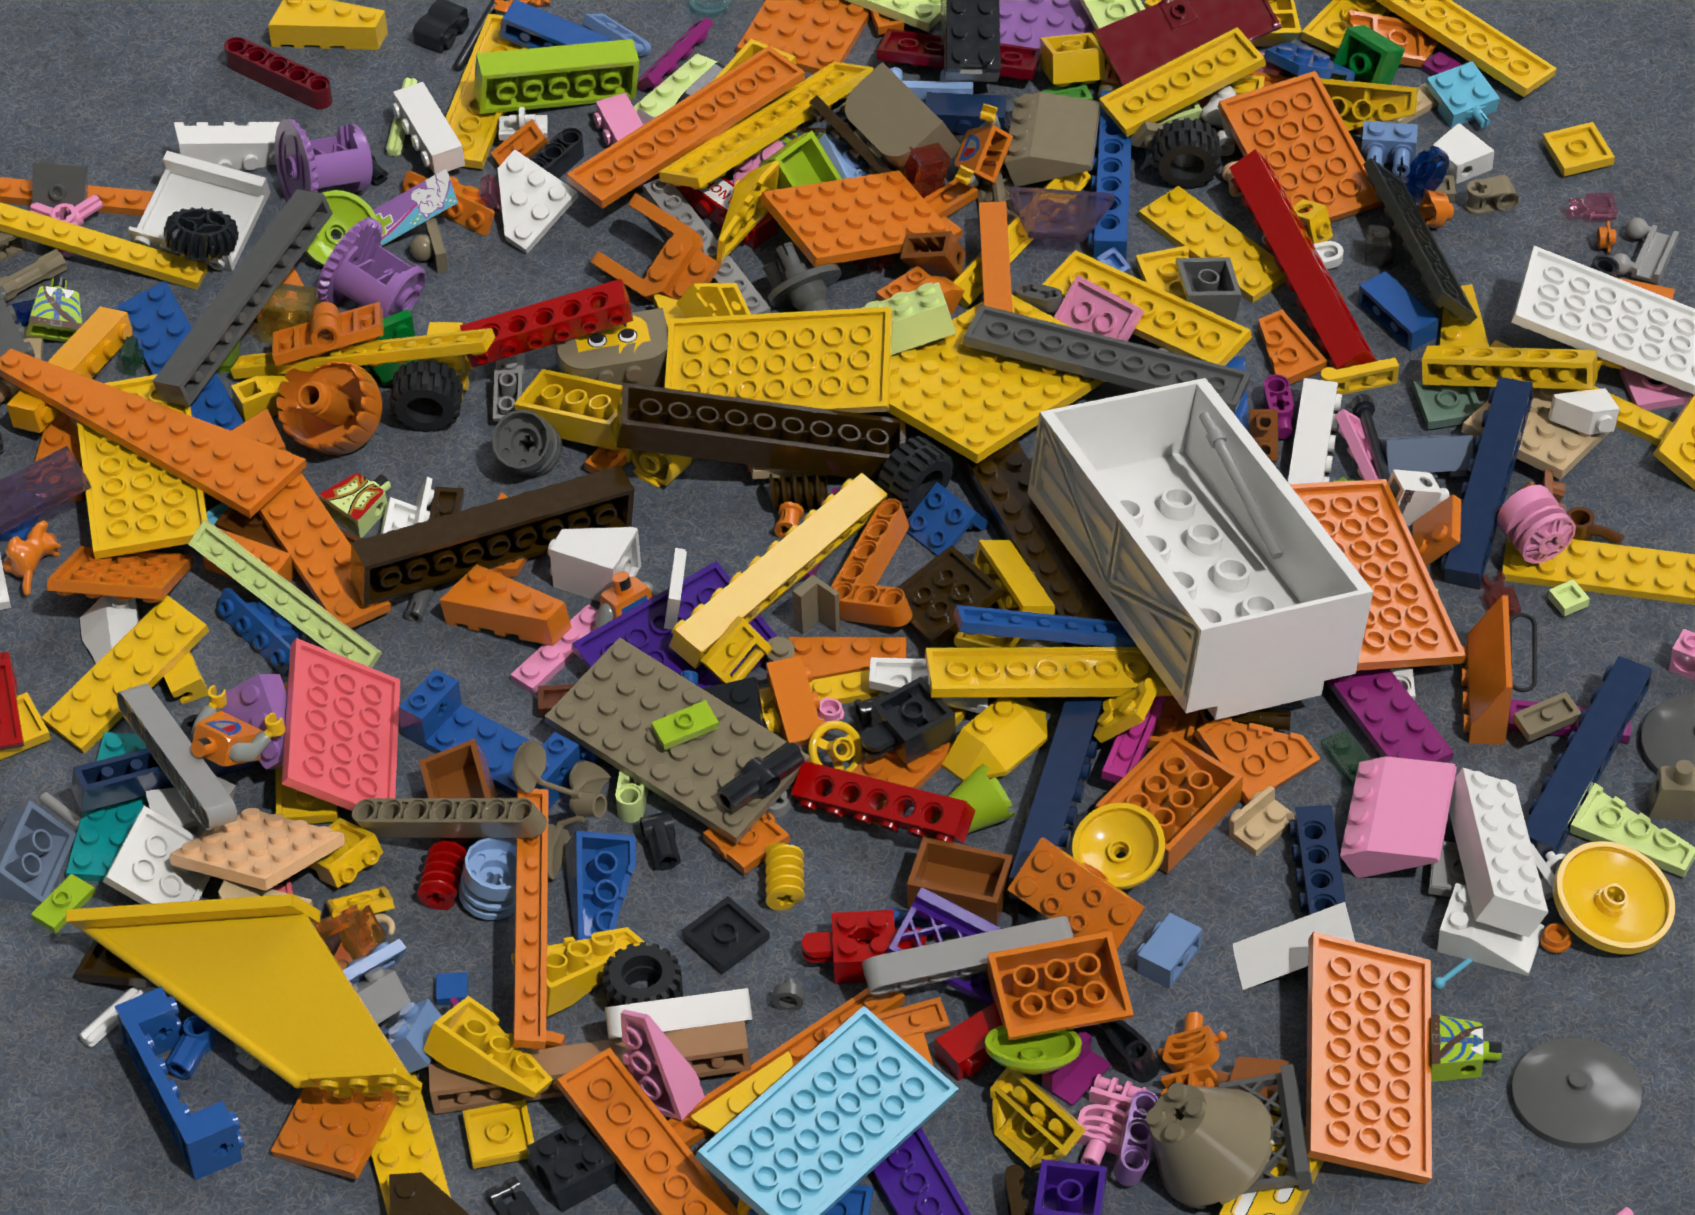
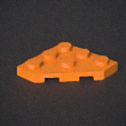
[1194,717,1321,805]

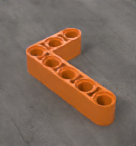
[831,499,913,627]

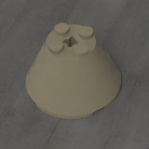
[1146,1082,1274,1209]

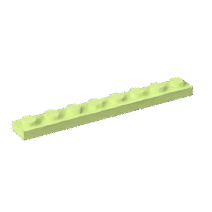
[189,520,382,668]

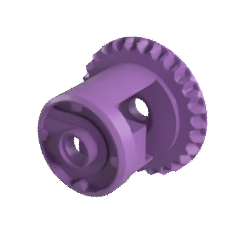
[275,119,373,202]
[316,217,426,318]

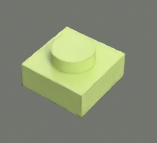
[1548,579,1590,617]

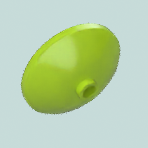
[305,190,378,266]
[985,1025,1082,1075]

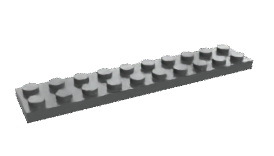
[963,305,1251,414]

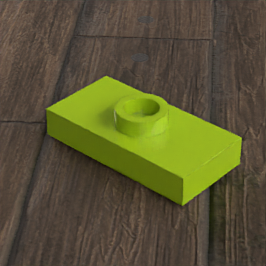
[651,700,719,751]
[31,874,96,934]

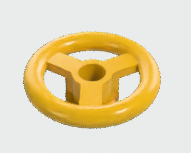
[808,720,863,772]

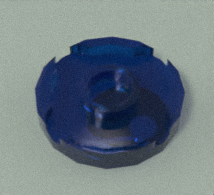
[1405,146,1449,199]

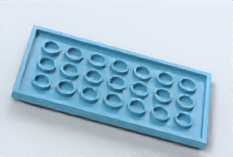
[695,1006,959,1215]

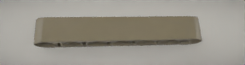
[352,798,547,838]

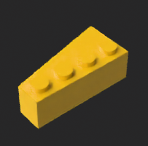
[268,0,388,50]

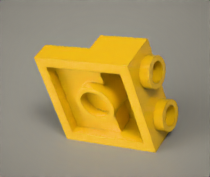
[308,818,383,888]

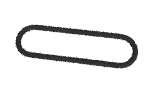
[1509,613,1537,692]

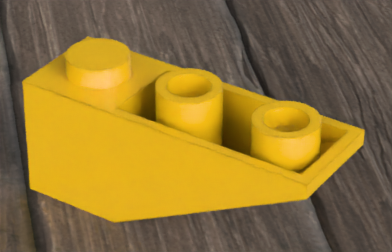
[231,376,289,422]

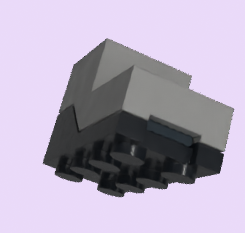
[941,0,1001,82]

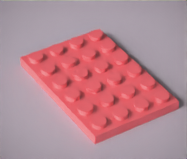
[282,638,400,811]

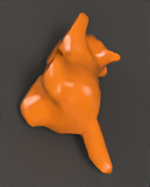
[3,520,61,596]

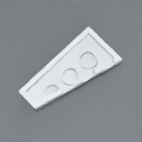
[869,657,988,713]

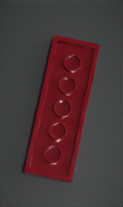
[877,29,1041,81]

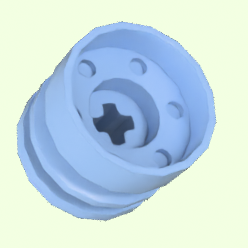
[458,838,516,920]

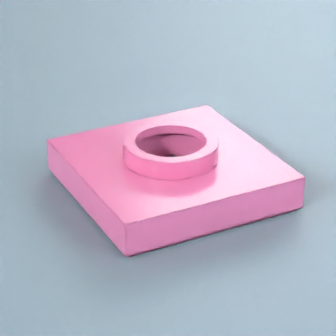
[1619,367,1692,410]

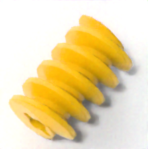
[765,843,805,911]

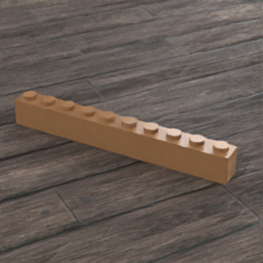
[428,1021,751,1114]

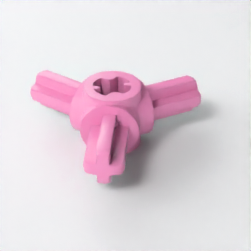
[29,195,103,257]

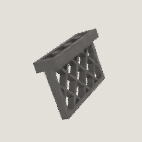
[1218,1064,1313,1194]

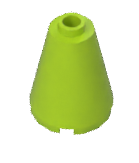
[932,764,1015,833]

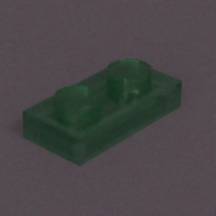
[1321,729,1370,787]

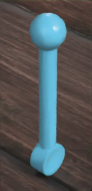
[1433,958,1473,989]

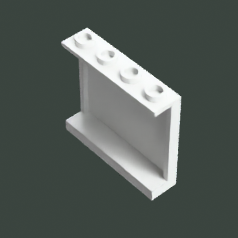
[128,151,270,271]

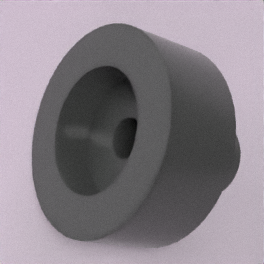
[772,978,805,1010]

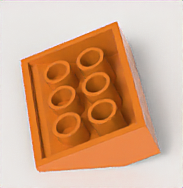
[1461,595,1513,745]
[1095,731,1243,874]
[986,931,1134,1040]

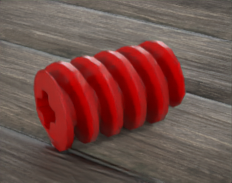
[417,841,467,910]

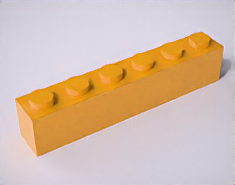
[6,306,133,433]

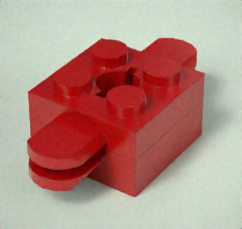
[801,910,927,984]

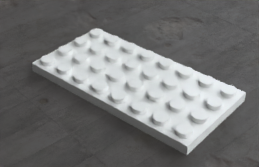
[1511,246,1695,395]

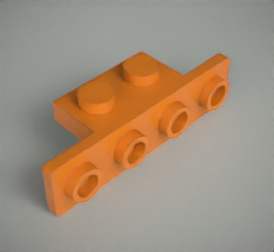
[401,171,495,236]

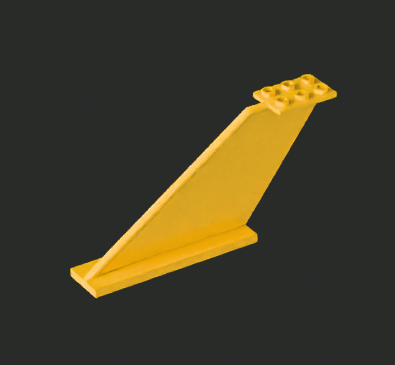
[66,894,422,1098]

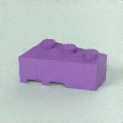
[221,674,287,770]

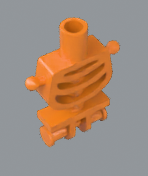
[1157,1012,1227,1095]

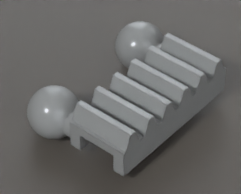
[1612,217,1679,285]

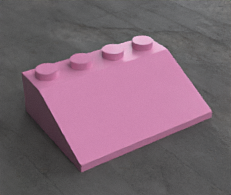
[1340,756,1457,878]

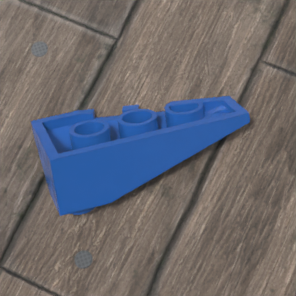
[566,831,636,941]

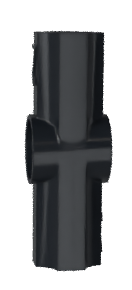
[717,741,805,812]

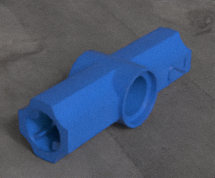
[165,1014,218,1080]

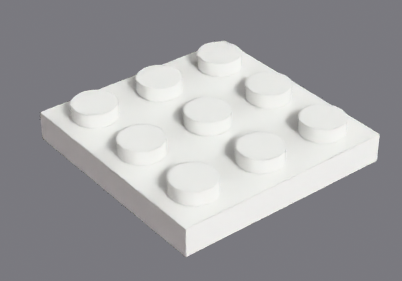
[102,806,211,904]

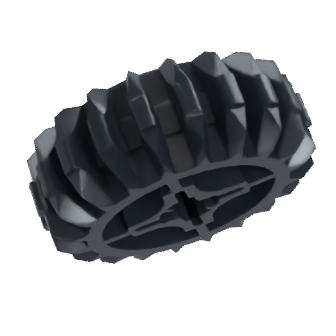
[164,207,239,261]

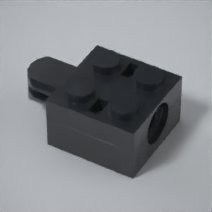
[861,677,956,764]
[526,1117,617,1212]

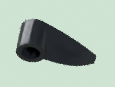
[1100,1020,1160,1082]

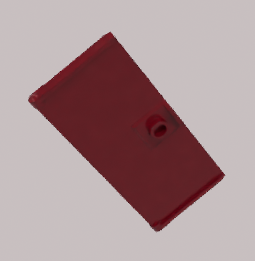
[1094,0,1281,87]

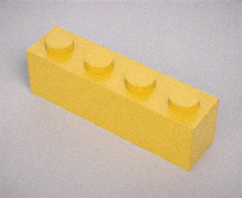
[972,540,1055,615]

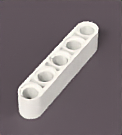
[604,988,753,1039]

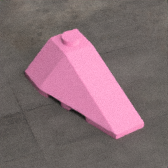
[621,1009,705,1120]

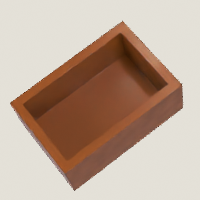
[419,738,497,845]
[907,837,1013,926]

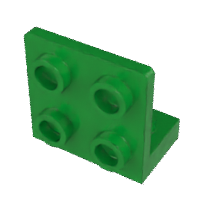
[359,309,418,386]

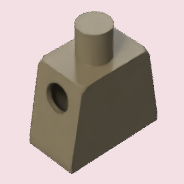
[1648,760,1695,821]

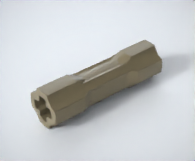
[0,249,67,301]

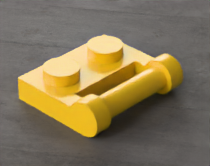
[700,616,773,684]
[1094,678,1158,743]

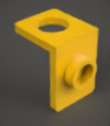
[1293,199,1333,244]

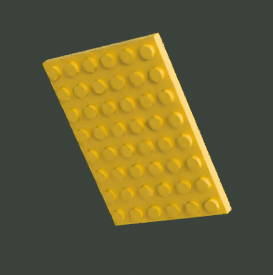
[888,295,1106,463]

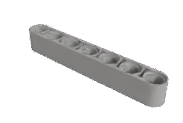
[117,683,238,830]
[861,916,1074,995]

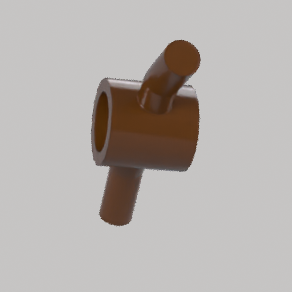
[1567,507,1624,545]

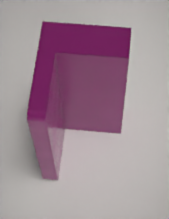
[1042,1029,1110,1106]

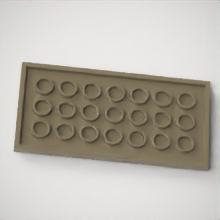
[545,637,810,844]

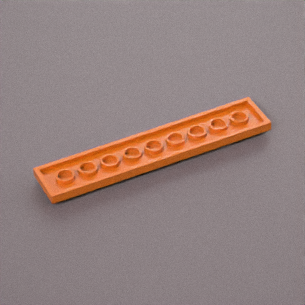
[566,46,805,209]

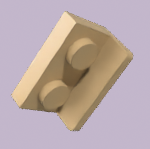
[1229,786,1294,857]

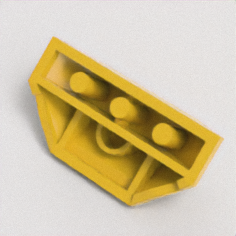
[942,697,1048,782]
[990,1068,1086,1170]

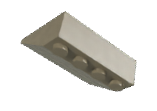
[1005,92,1101,187]

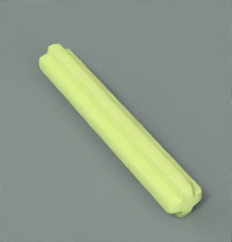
[386,77,417,157]

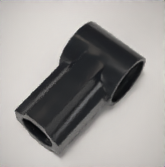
[640,811,681,871]

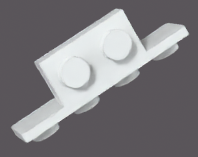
[380,477,434,534]

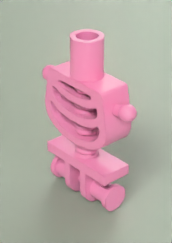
[1076,1074,1147,1166]

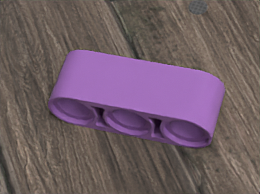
[1114,1090,1158,1186]

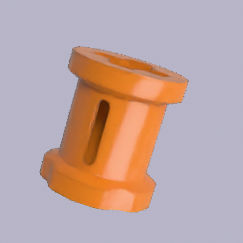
[774,502,804,539]

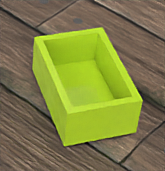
[759,131,842,189]

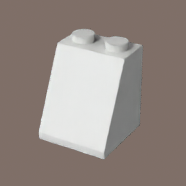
[548,527,641,602]

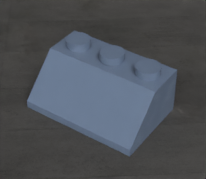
[1379,434,1474,478]
[0,800,76,905]

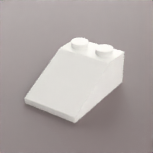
[1437,883,1544,976]

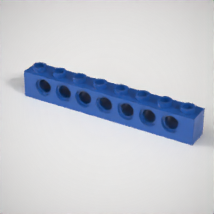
[1088,91,1132,260]

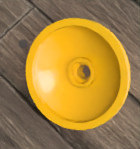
[1072,803,1165,890]

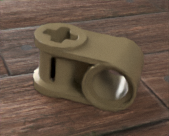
[1464,175,1519,215]

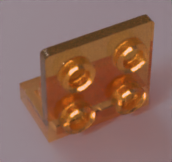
[314,904,386,960]

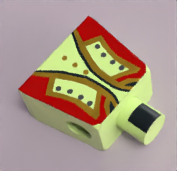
[319,473,391,538]

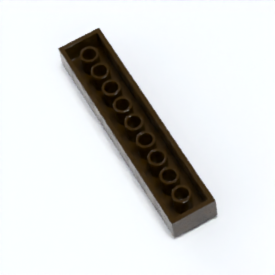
[616,383,906,481]
[958,439,1119,647]
[350,465,635,606]

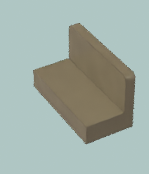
[793,575,840,634]

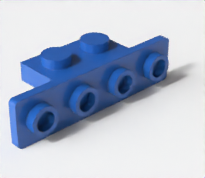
[216,588,302,676]

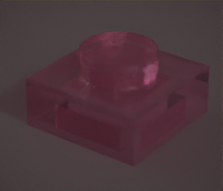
[480,174,502,212]

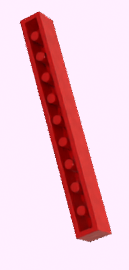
[1229,149,1377,370]

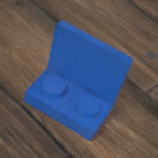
[907,482,990,555]

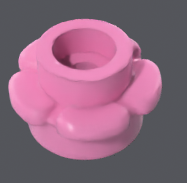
[816,698,844,722]

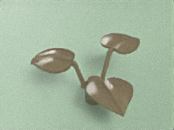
[512,741,611,880]

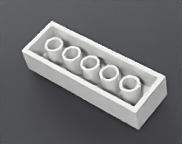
[1449,768,1548,937]

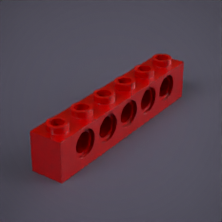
[460,279,633,368]
[791,761,976,844]

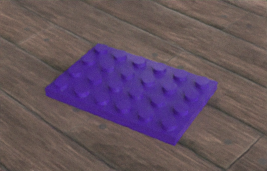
[571,561,777,688]

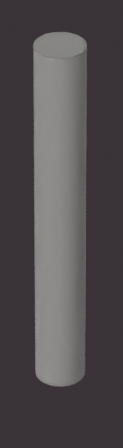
[39,792,81,830]

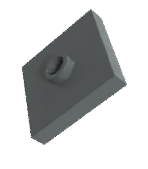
[32,160,88,220]

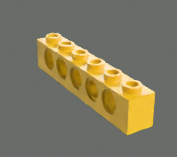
[1422,345,1598,390]

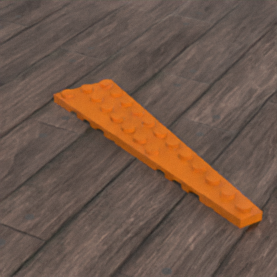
[0,349,307,518]

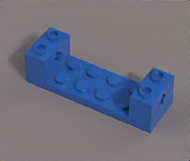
[398,669,581,811]
[115,986,245,1181]

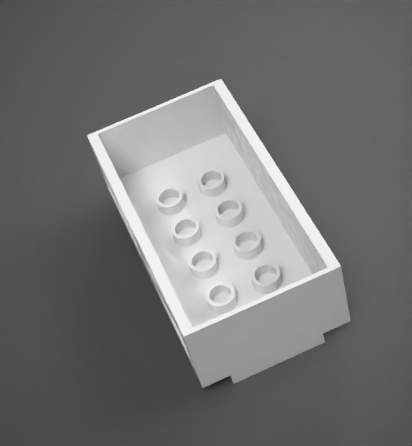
[1027,378,1373,720]

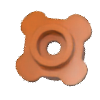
[1597,221,1616,254]

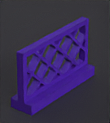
[887,887,1002,1006]

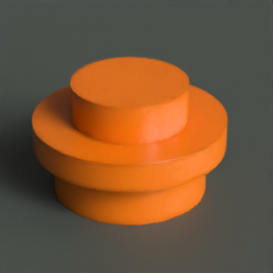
[1540,923,1572,953]

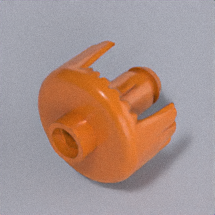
[276,361,382,455]

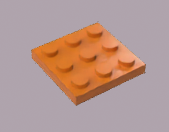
[271,1087,399,1180]

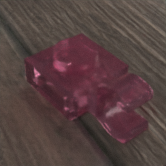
[1566,193,1618,220]

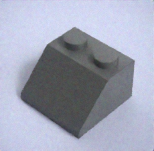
[1175,257,1242,319]

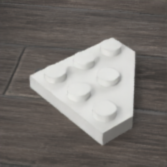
[497,149,578,254]

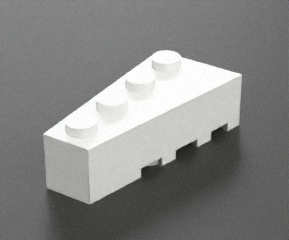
[174,122,280,171]

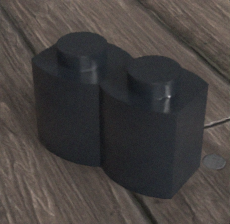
[413,0,469,54]

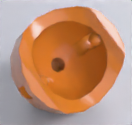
[1418,190,1454,229]

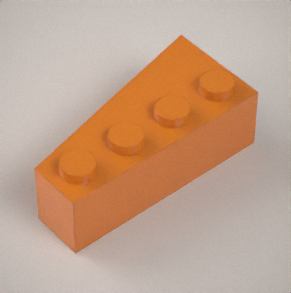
[439,564,572,646]

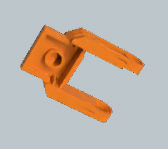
[590,193,722,303]

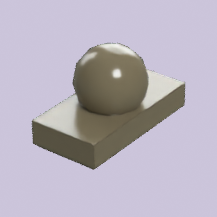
[410,217,448,273]

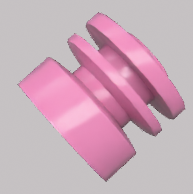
[1497,485,1576,564]

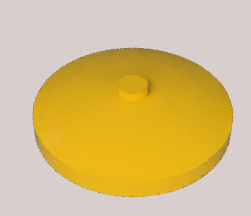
[1552,841,1675,954]

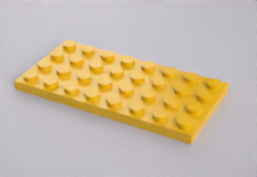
[665,307,893,413]
[77,374,208,559]

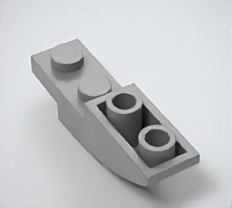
[493,353,526,421]

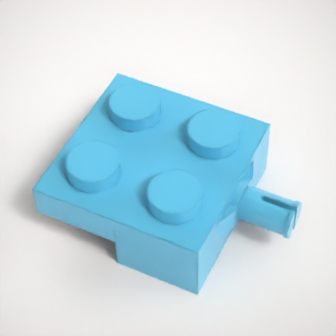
[1425,61,1500,128]

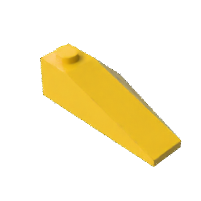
[1320,78,1419,131]
[716,161,780,263]

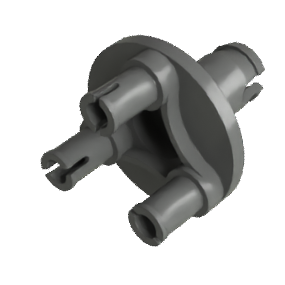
[762,242,842,311]

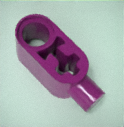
[1263,374,1294,439]

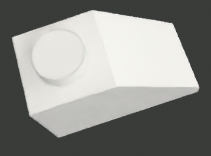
[1548,388,1619,435]

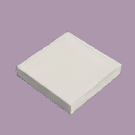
[664,548,687,629]

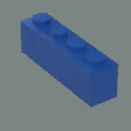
[499,0,611,49]

